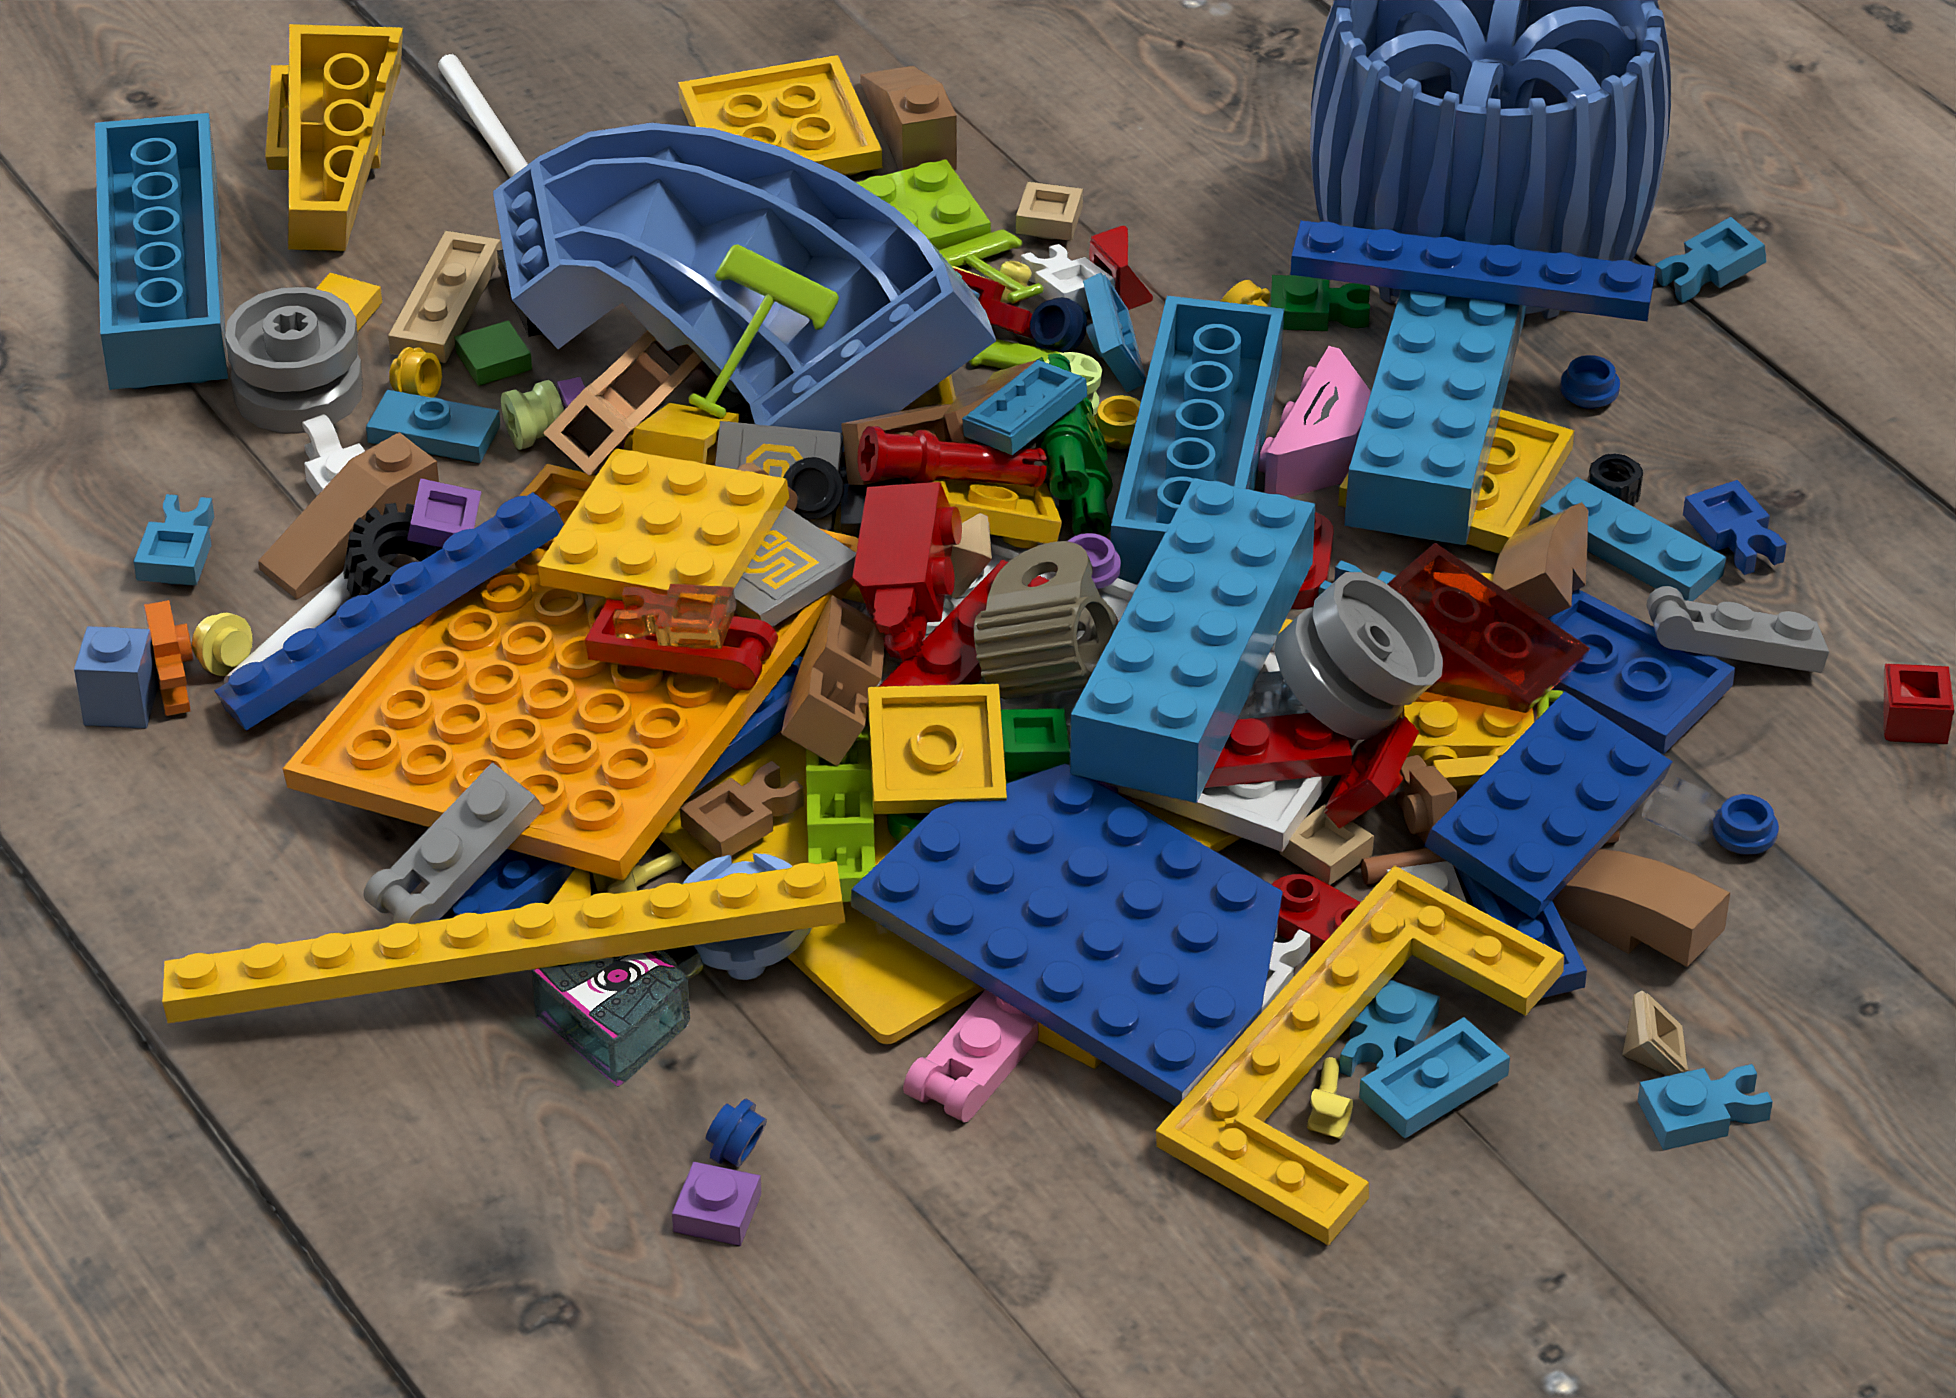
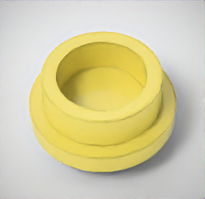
[192,613,253,676]

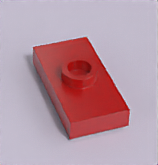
[1324,715,1419,829]

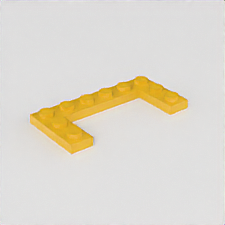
[1156,865,1564,1246]

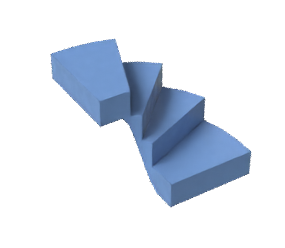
[493,123,996,452]

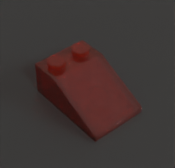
[1387,543,1590,713]

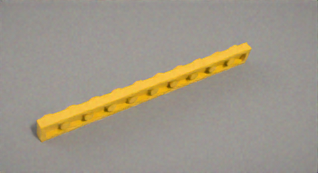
[162,861,846,1023]

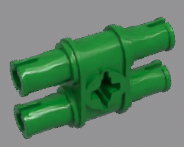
[1035,353,1113,536]

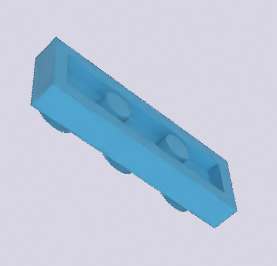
[1539,477,1726,601]

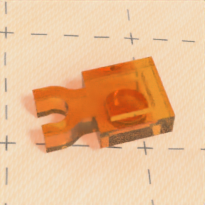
[613,584,737,649]

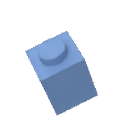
[74,626,159,728]

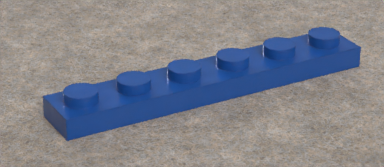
[1290,220,1656,322]
[214,492,564,730]

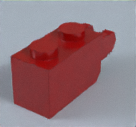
[852,482,962,661]

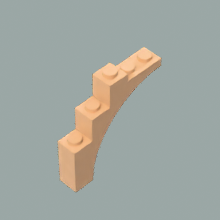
[543,330,704,475]

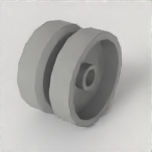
[225,287,363,433]
[1274,572,1443,740]

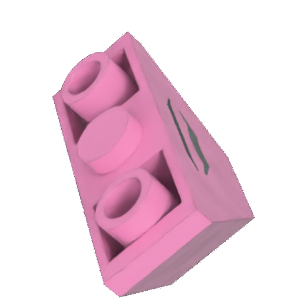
[1258,346,1371,497]

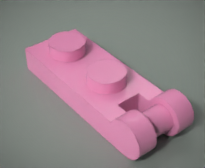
[903,989,1038,1122]

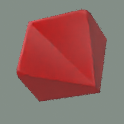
[1089,226,1153,310]
[1883,664,1954,744]

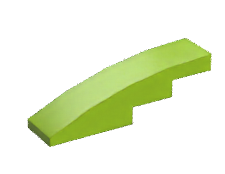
[806,725,875,902]

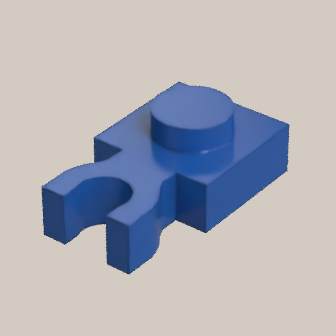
[1683,480,1787,575]

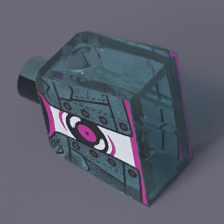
[531,945,703,1087]

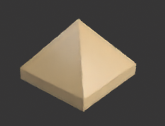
[949,513,992,599]
[1622,990,1688,1076]

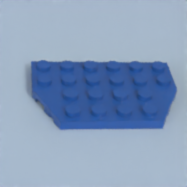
[851,763,1283,1107]

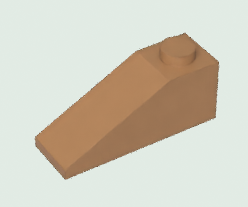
[860,66,957,171]
[258,432,439,600]

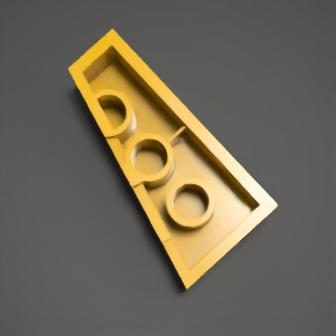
[288,24,403,251]

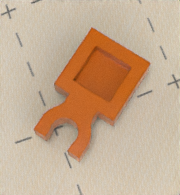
[144,600,193,716]

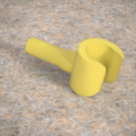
[593,851,682,894]
[1307,1057,1353,1139]

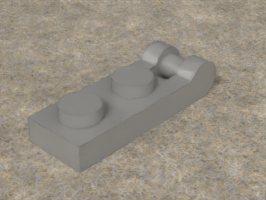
[1646,586,1829,673]
[363,762,545,924]

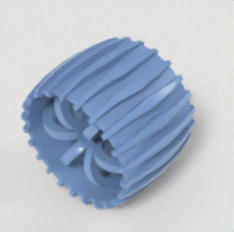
[1310,0,1671,319]

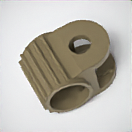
[974,541,1119,700]

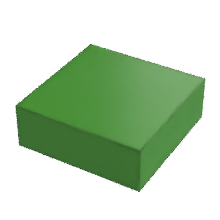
[454,320,532,386]

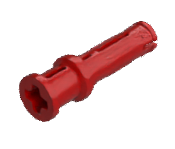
[857,426,1047,488]

